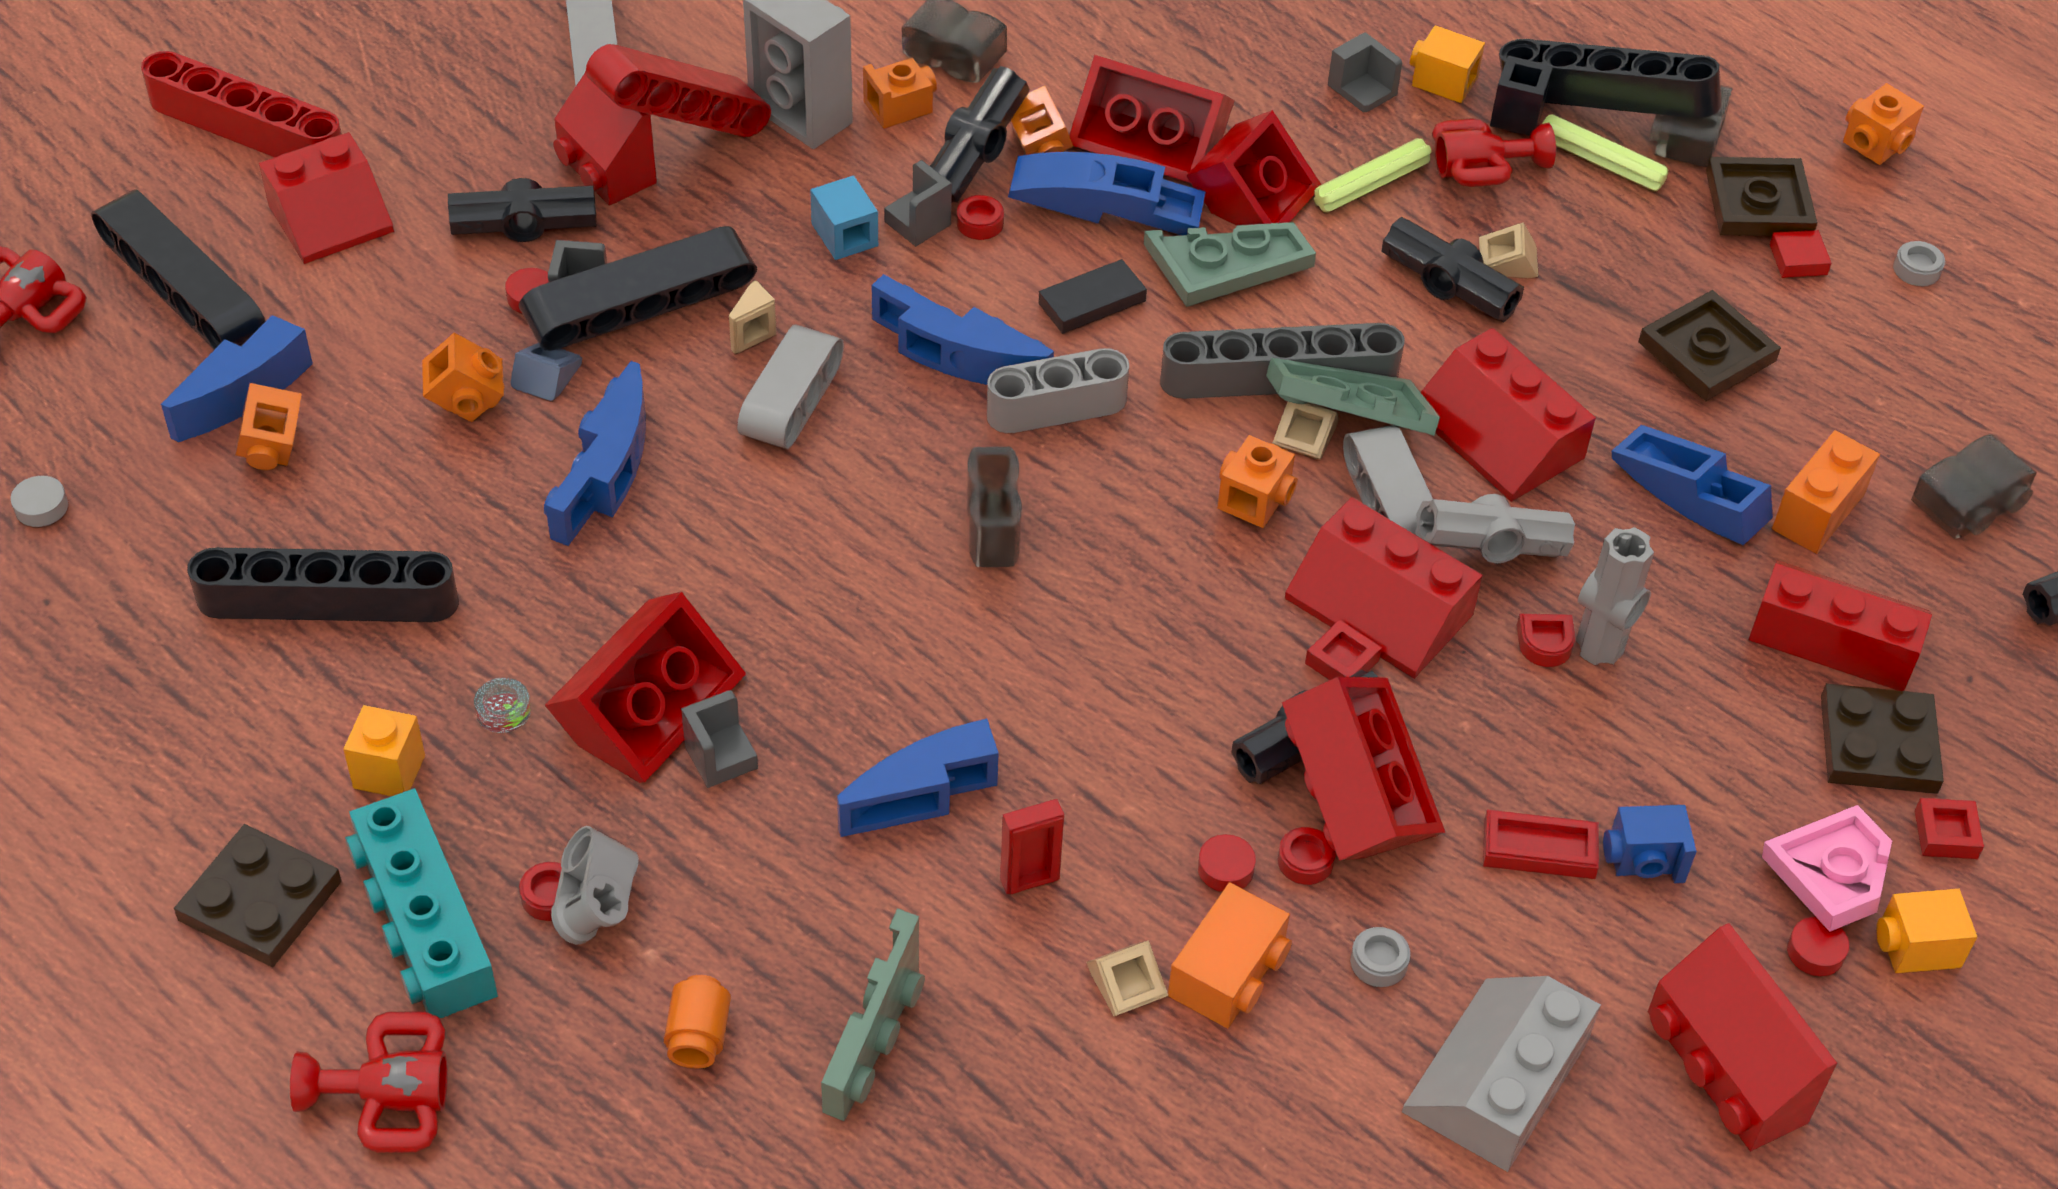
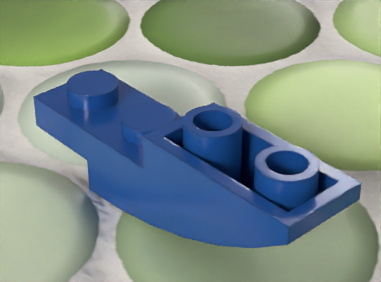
[1008,152,1205,235]
[872,274,1054,385]
[544,361,646,546]

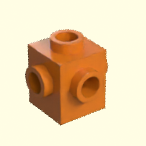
[1843,83,1924,165]
[422,332,505,422]
[1217,435,1298,528]

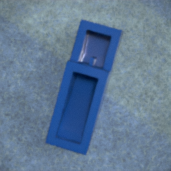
[161,315,313,442]
[1611,425,1773,545]
[837,718,999,837]

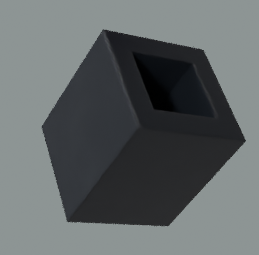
[1490,56,1553,136]

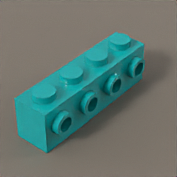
[345,788,498,1018]

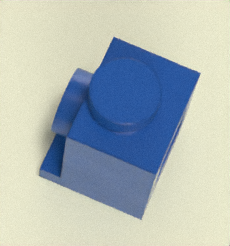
[1603,805,1697,883]

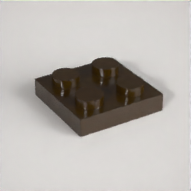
[1706,157,1817,236]
[1638,290,1781,401]
[1821,683,1944,794]
[174,824,342,967]

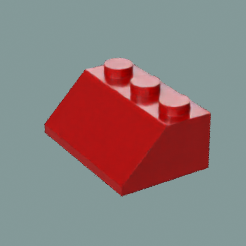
[1069,55,1235,183]
[1421,328,1596,502]
[1285,497,1483,679]
[1748,560,1932,691]
[545,591,746,783]
[1282,677,1445,861]
[1647,923,1837,1152]

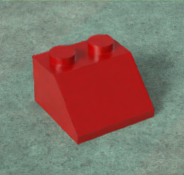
[553,71,657,206]
[1186,110,1322,226]
[259,132,394,264]

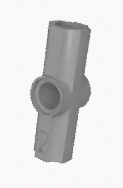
[1415,494,1575,563]
[1576,527,1654,665]

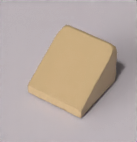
[1479,222,1538,278]
[729,280,776,354]
[1272,401,1339,460]
[1086,940,1168,1016]

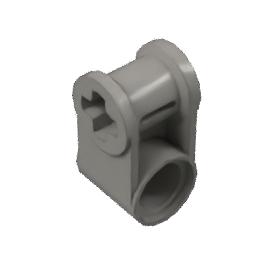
[551,826,639,945]

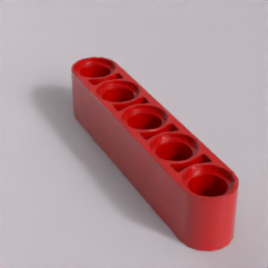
[586,44,771,137]
[141,51,342,157]

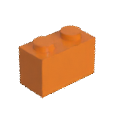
[1772,430,1880,554]
[1168,882,1292,1029]

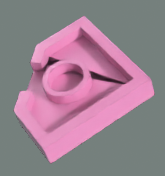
[1762,805,1892,932]

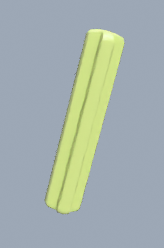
[1542,114,1668,191]
[1313,138,1432,213]

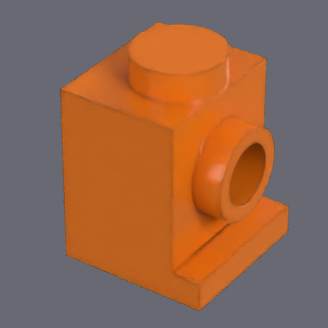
[863,57,937,129]
[1010,85,1073,155]
[235,383,302,470]

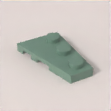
[1144,222,1316,307]
[1266,357,1440,436]
[821,908,925,1121]

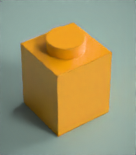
[1409,25,1485,103]
[343,705,425,796]
[1876,888,1977,974]

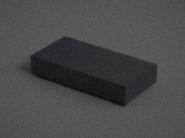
[1038,259,1147,334]

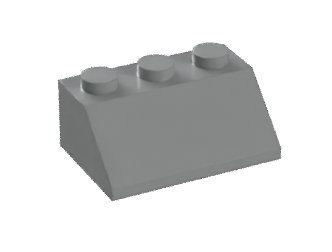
[743,0,853,150]
[1402,976,1601,1172]

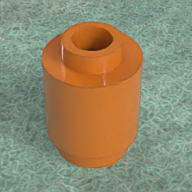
[664,975,731,1069]

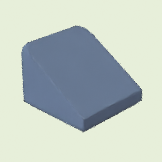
[510,343,583,401]

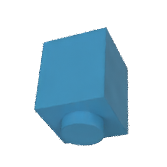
[810,175,879,260]

